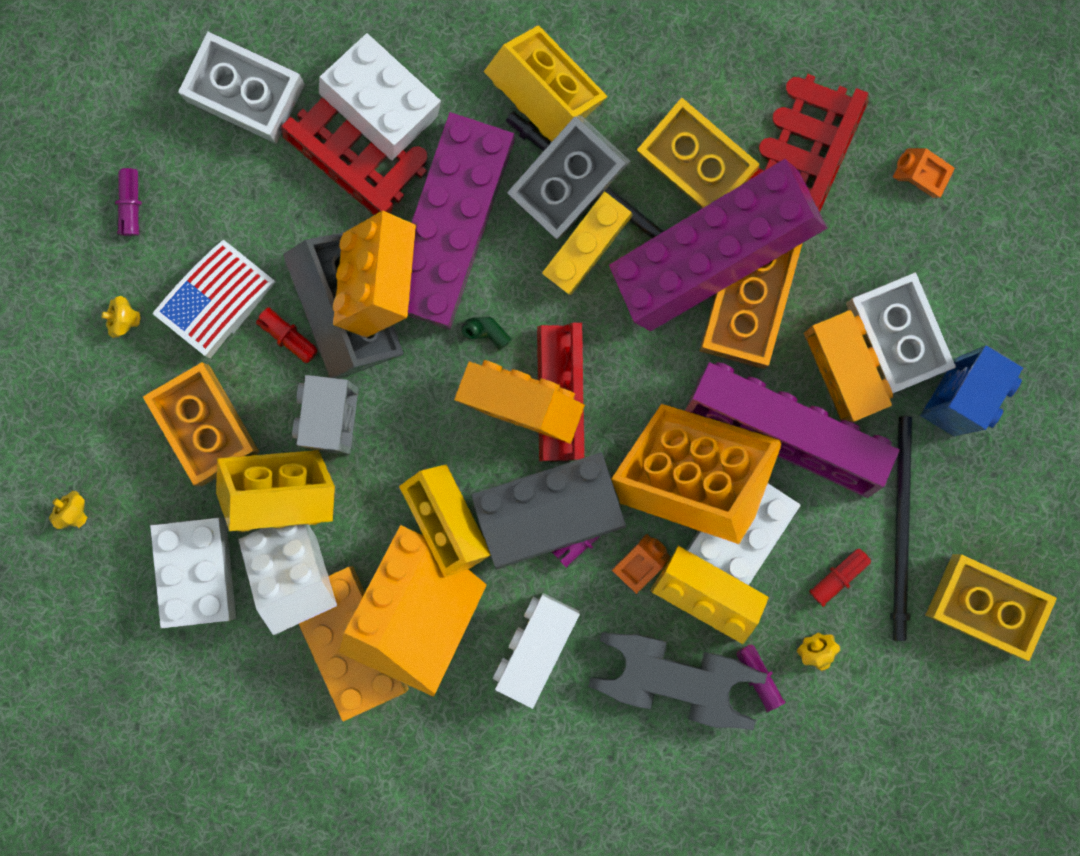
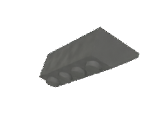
[283,232,404,379]
[471,452,626,569]

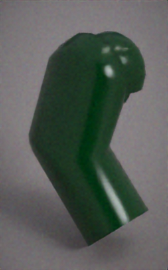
[461,317,512,350]

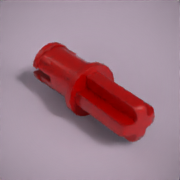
[256,307,318,363]
[809,549,871,607]

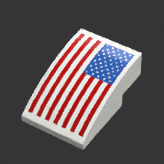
[152,240,276,358]

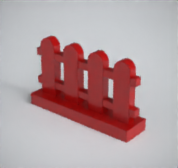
[748,74,869,212]
[282,97,427,215]

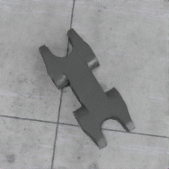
[588,632,767,730]

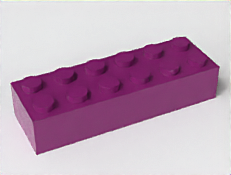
[407,112,515,330]
[609,159,827,332]
[684,362,900,498]

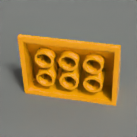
[611,404,782,544]
[338,525,487,697]

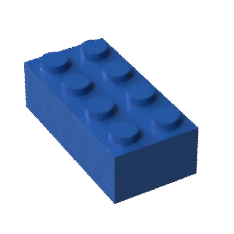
[920,345,1023,437]

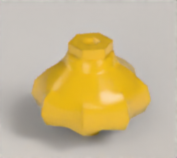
[101,296,141,338]
[48,491,88,529]
[797,632,840,671]

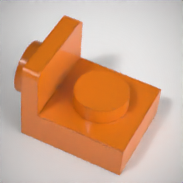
[893,148,955,198]
[612,534,670,594]

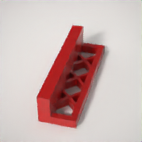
[537,323,584,461]

